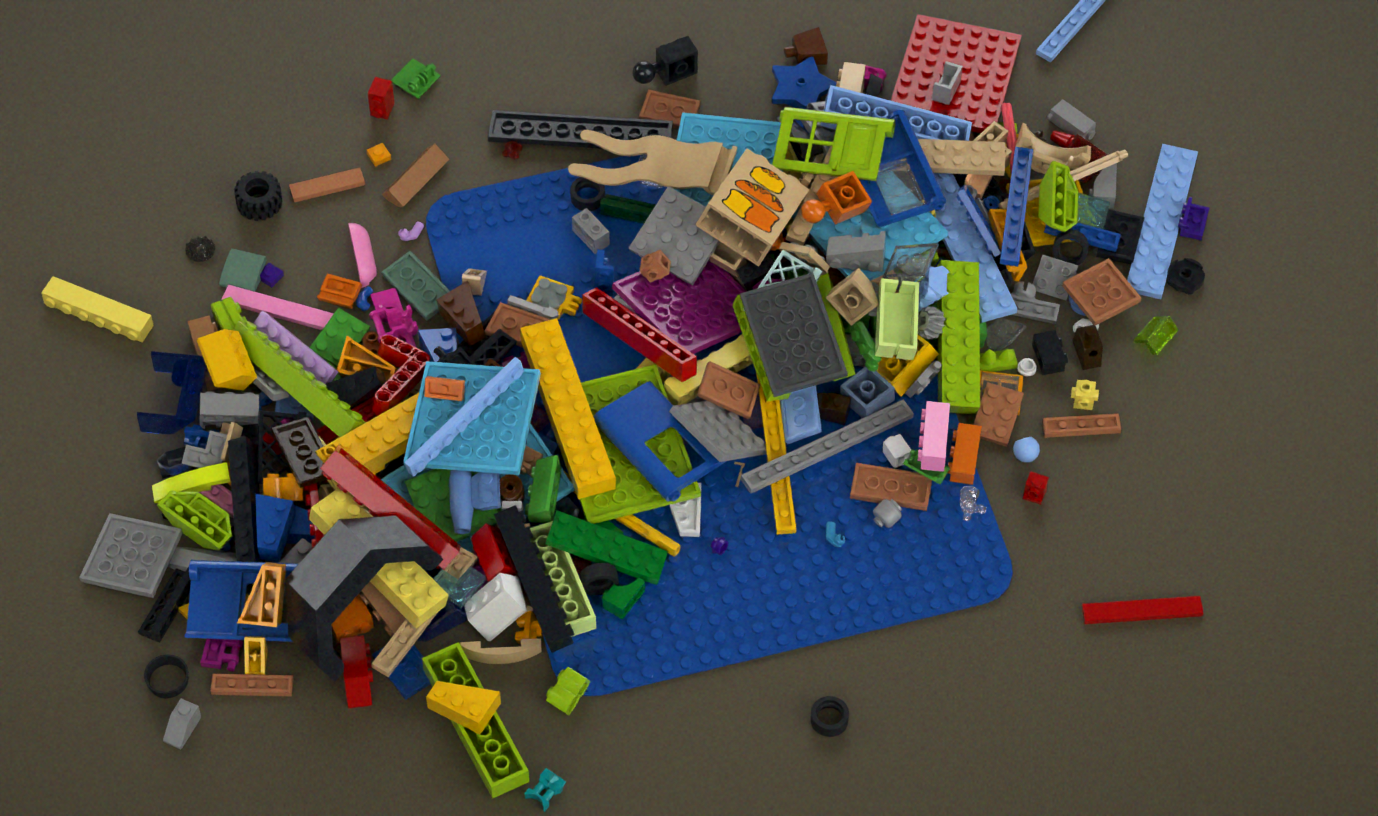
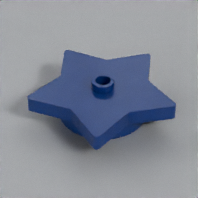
[772,56,837,109]

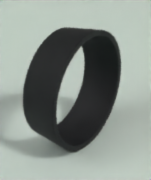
[865,74,883,97]
[144,654,189,698]

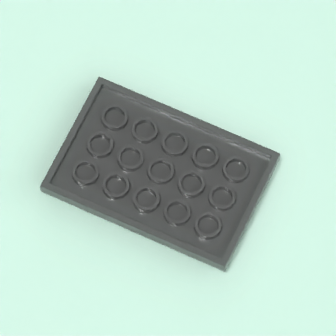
[740,273,848,397]

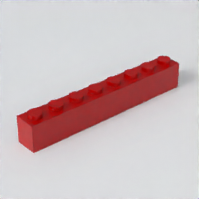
[582,287,697,382]

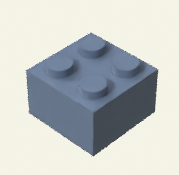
[840,367,895,418]

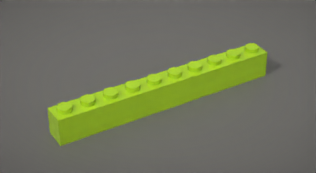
[234,321,366,437]

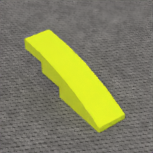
[152,462,230,504]

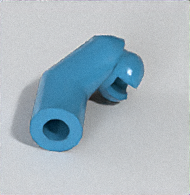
[825,521,845,547]

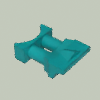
[524,768,566,812]

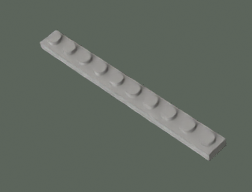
[740,399,914,494]

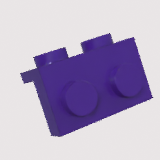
[1178,197,1209,241]

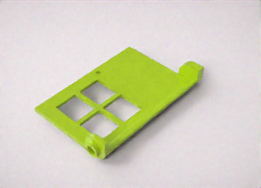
[772,107,896,181]

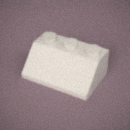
[464,573,527,641]

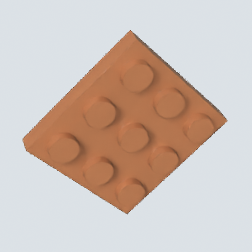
[1062,258,1141,326]

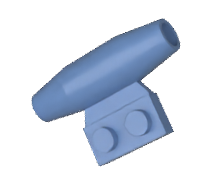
[449,470,501,534]

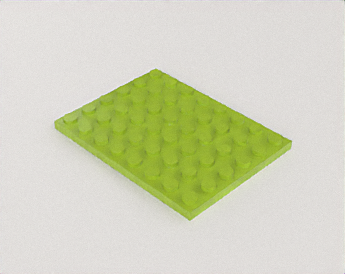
[579,364,701,524]

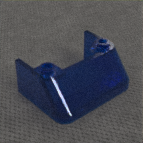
[137,351,207,435]

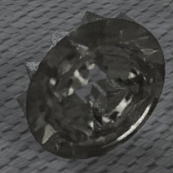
[185,236,215,262]

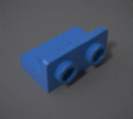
[594,249,614,291]

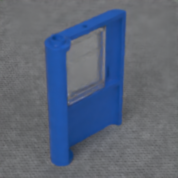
[859,110,946,227]

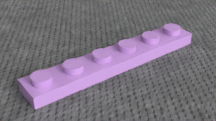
[253,311,338,384]

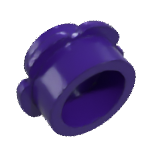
[711,537,728,555]

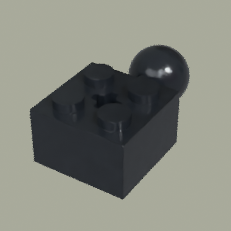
[632,36,698,86]

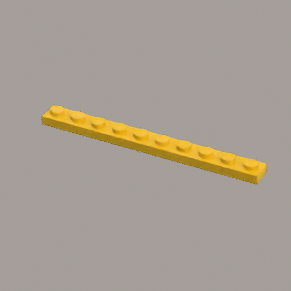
[756,373,796,535]

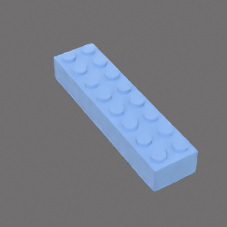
[820,85,972,141]

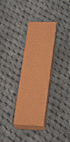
[289,168,365,203]
[1042,413,1121,438]
[211,674,294,696]

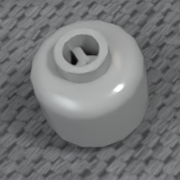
[873,499,902,528]

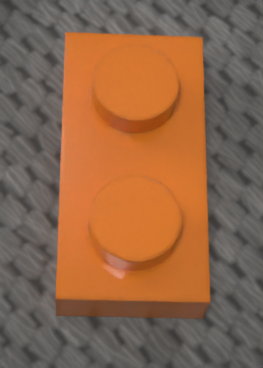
[424,376,465,401]

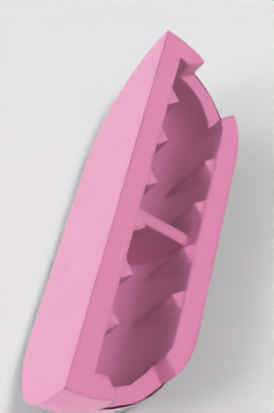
[348,223,377,288]

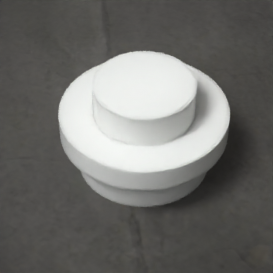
[1017,358,1037,376]

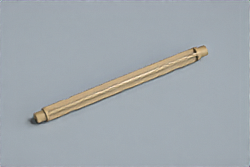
[999,149,1128,209]

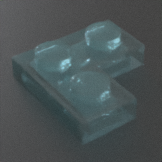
[434,566,486,608]

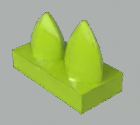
[980,348,1018,372]

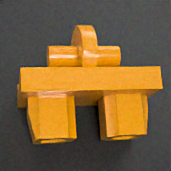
[515,610,542,644]

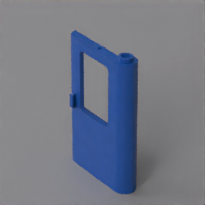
[593,381,726,502]
[185,560,298,642]

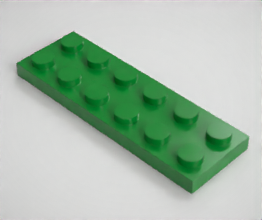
[545,510,668,585]

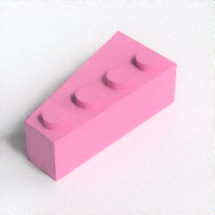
[917,401,950,472]

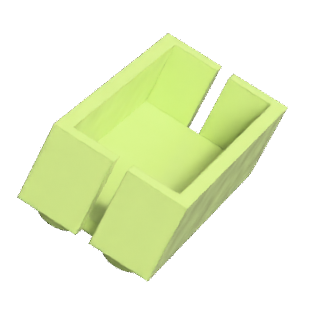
[875,278,919,360]

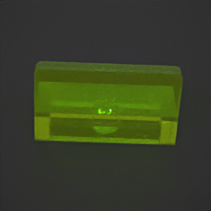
[1134,316,1179,355]

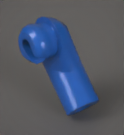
[356,286,373,312]

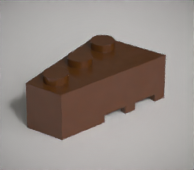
[436,281,486,346]

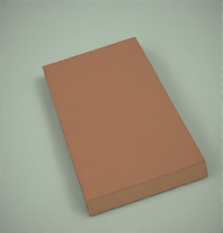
[850,463,932,511]

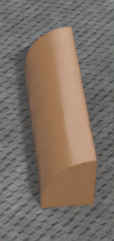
[382,143,449,207]

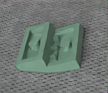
[219,248,267,292]

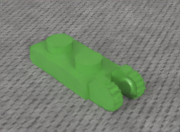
[851,321,881,372]

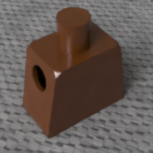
[784,27,828,65]

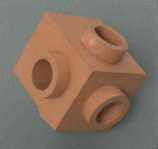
[640,250,671,283]

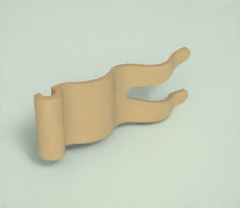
[568,130,738,195]

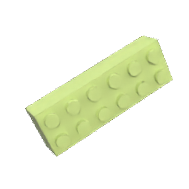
[530,521,596,637]

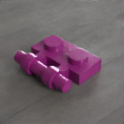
[200,639,243,671]

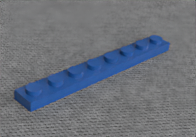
[1000,147,1033,267]

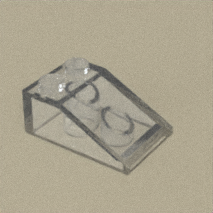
[883,243,939,290]

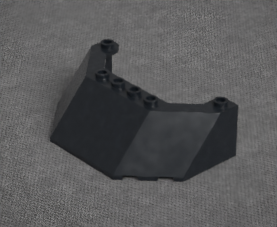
[285,515,443,681]

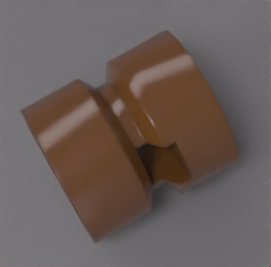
[500,474,525,503]

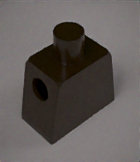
[1073,325,1103,370]

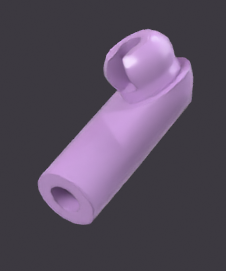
[398,221,424,242]

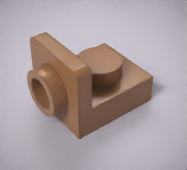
[520,446,543,476]

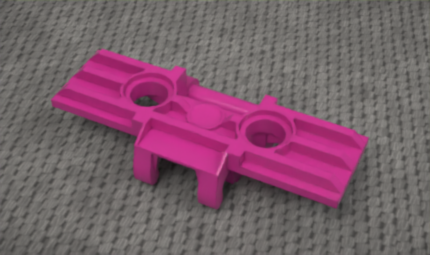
[369,288,418,367]

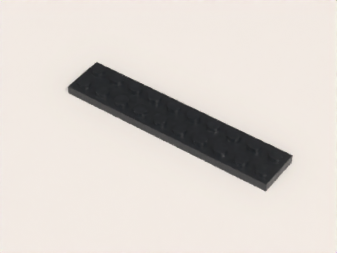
[488,110,673,149]

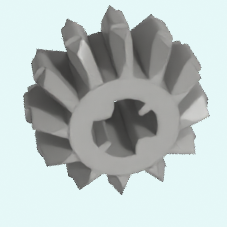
[918,306,946,339]

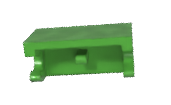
[903,449,950,485]

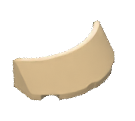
[1015,123,1091,174]

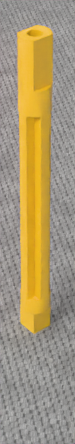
[564,471,681,557]

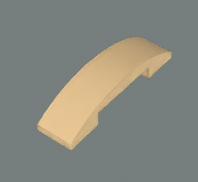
[460,638,542,664]

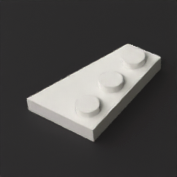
[669,483,701,537]

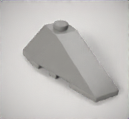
[168,546,237,571]

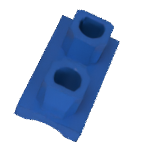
[184,424,220,449]

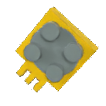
[526,275,582,320]

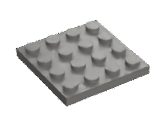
[629,186,720,285]
[669,401,766,462]
[79,513,183,598]

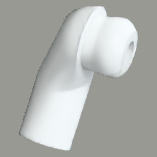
[1073,318,1099,332]

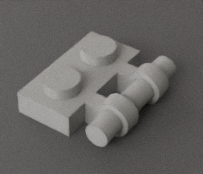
[905,361,941,398]

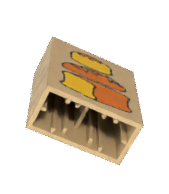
[696,149,810,267]

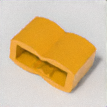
[263,473,303,501]

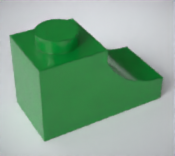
[602,577,645,620]

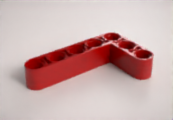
[372,335,430,416]

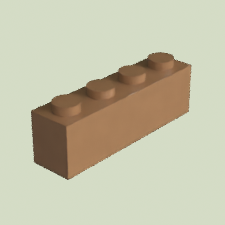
[187,315,221,391]
[360,581,406,637]

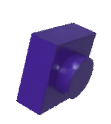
[260,262,284,288]

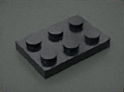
[1096,209,1145,265]

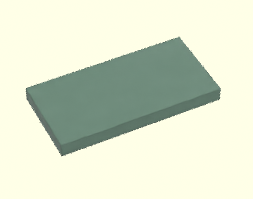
[381,251,450,321]

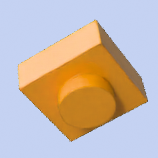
[366,143,392,167]

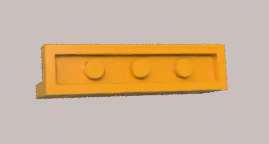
[987,209,1028,281]

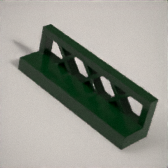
[600,194,656,224]

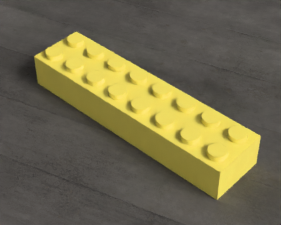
[309,488,448,628]

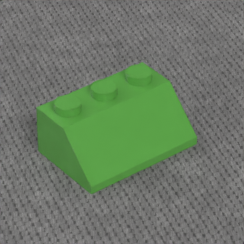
[525,455,562,524]

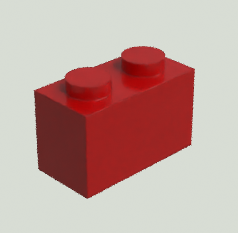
[368,77,395,120]

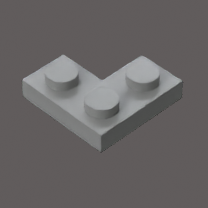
[181,430,227,468]

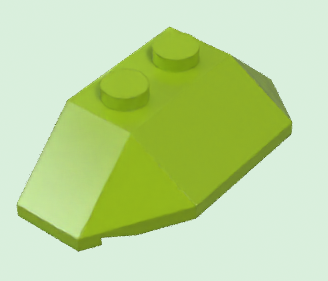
[1038,161,1078,232]
[157,491,232,550]

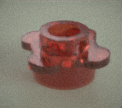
[502,141,523,160]

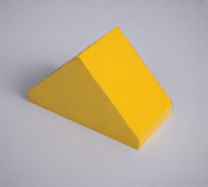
[244,636,268,675]

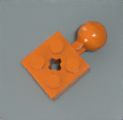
[801,171,872,225]

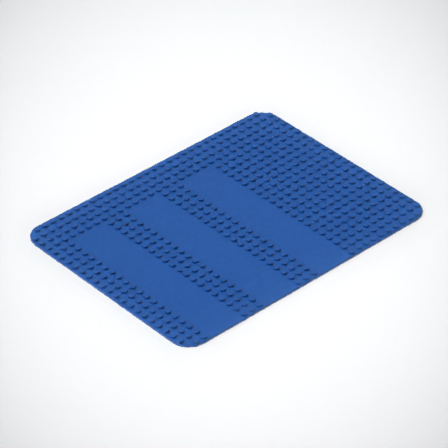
[426,119,1013,696]

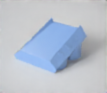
[916,265,949,312]

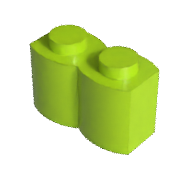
[546,667,591,716]

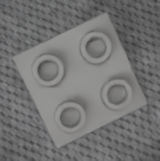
[1033,255,1078,301]

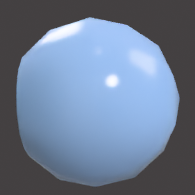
[1013,437,1040,462]

